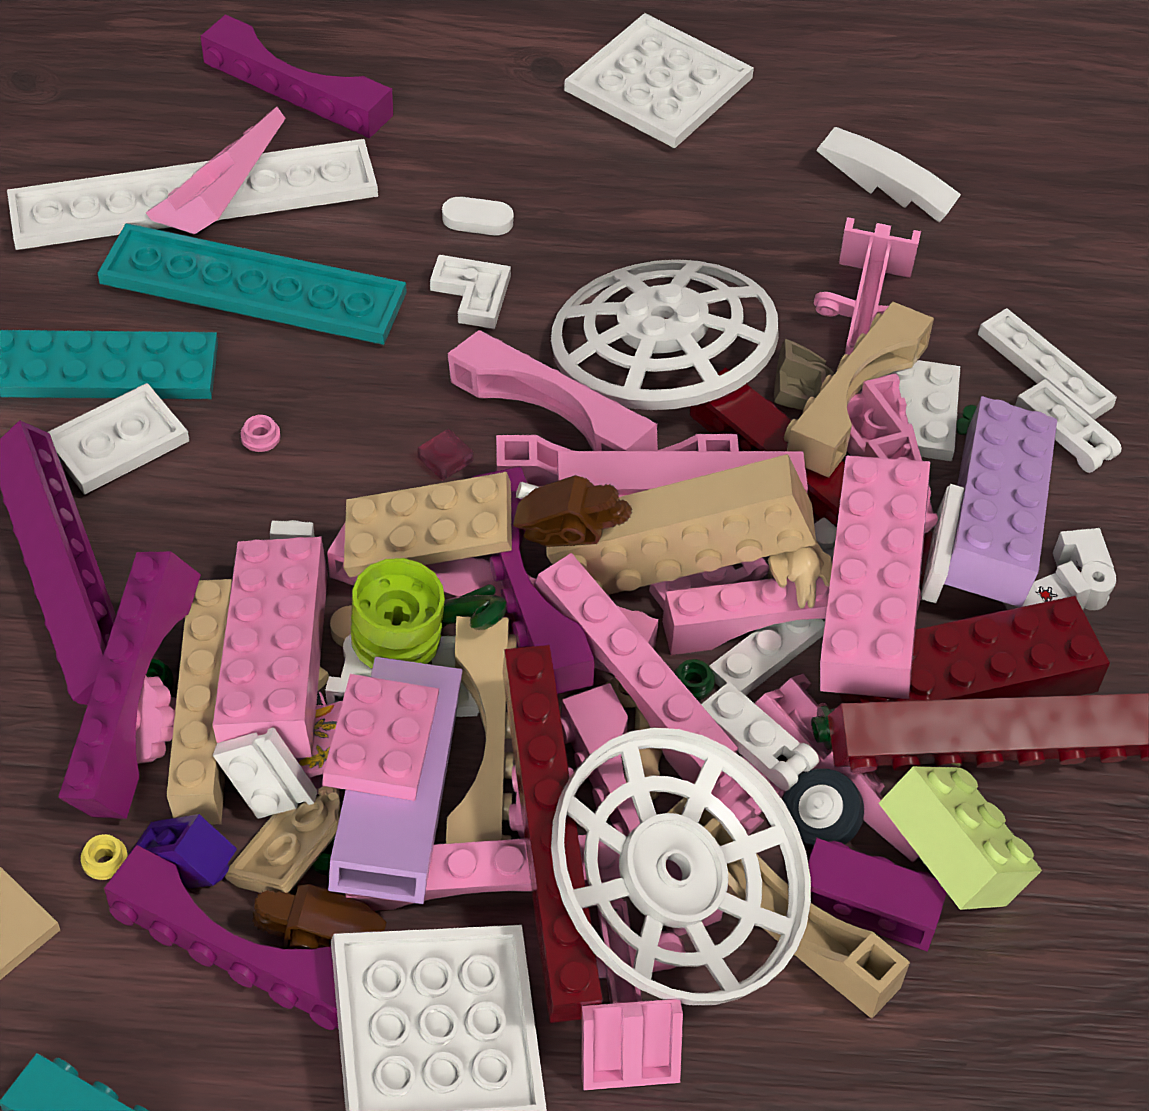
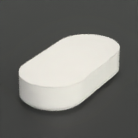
[442,197,513,236]

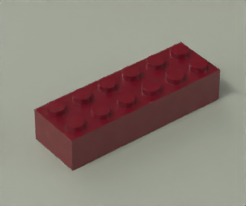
[839,596,1110,703]

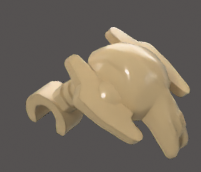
[768,541,832,609]

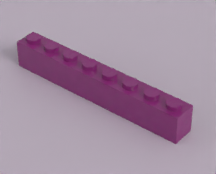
[0,420,116,705]

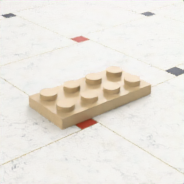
[344,472,512,577]

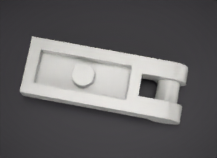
[1015,379,1121,473]
[701,682,819,791]

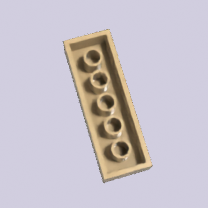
[546,454,816,595]

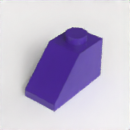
[129,814,237,889]

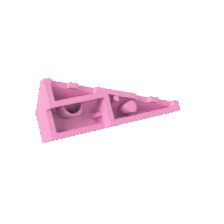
[146,107,286,234]
[847,373,938,533]
[754,674,919,862]

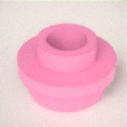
[241,415,281,452]

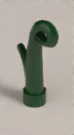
[441,584,507,630]

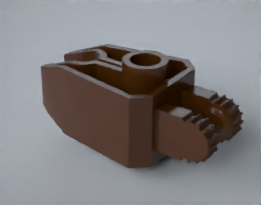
[513,475,633,547]
[252,884,387,949]

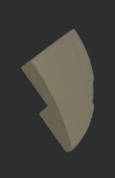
[774,339,834,410]

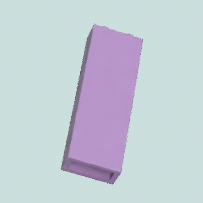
[328,657,463,904]

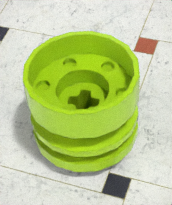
[351,558,445,669]

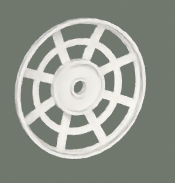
[551,260,779,410]
[551,728,811,1005]

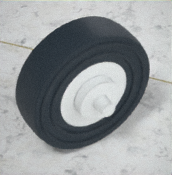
[783,768,864,849]

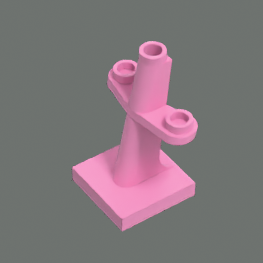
[814,217,921,355]
[582,898,686,1090]

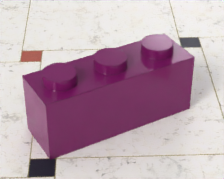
[808,838,947,952]

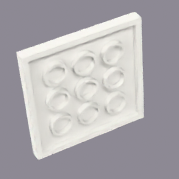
[564,13,754,148]
[331,925,547,1111]

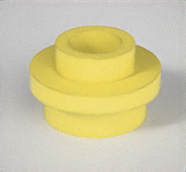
[81,834,128,880]

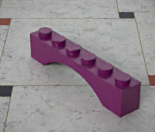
[200,14,393,138]
[473,466,595,694]
[58,551,201,819]
[104,845,338,1030]

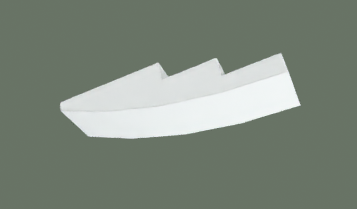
[816,127,961,223]

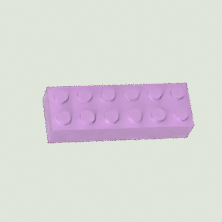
[944,396,1057,607]

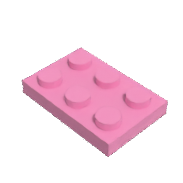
[322,674,439,801]

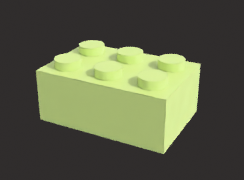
[878,766,1042,910]

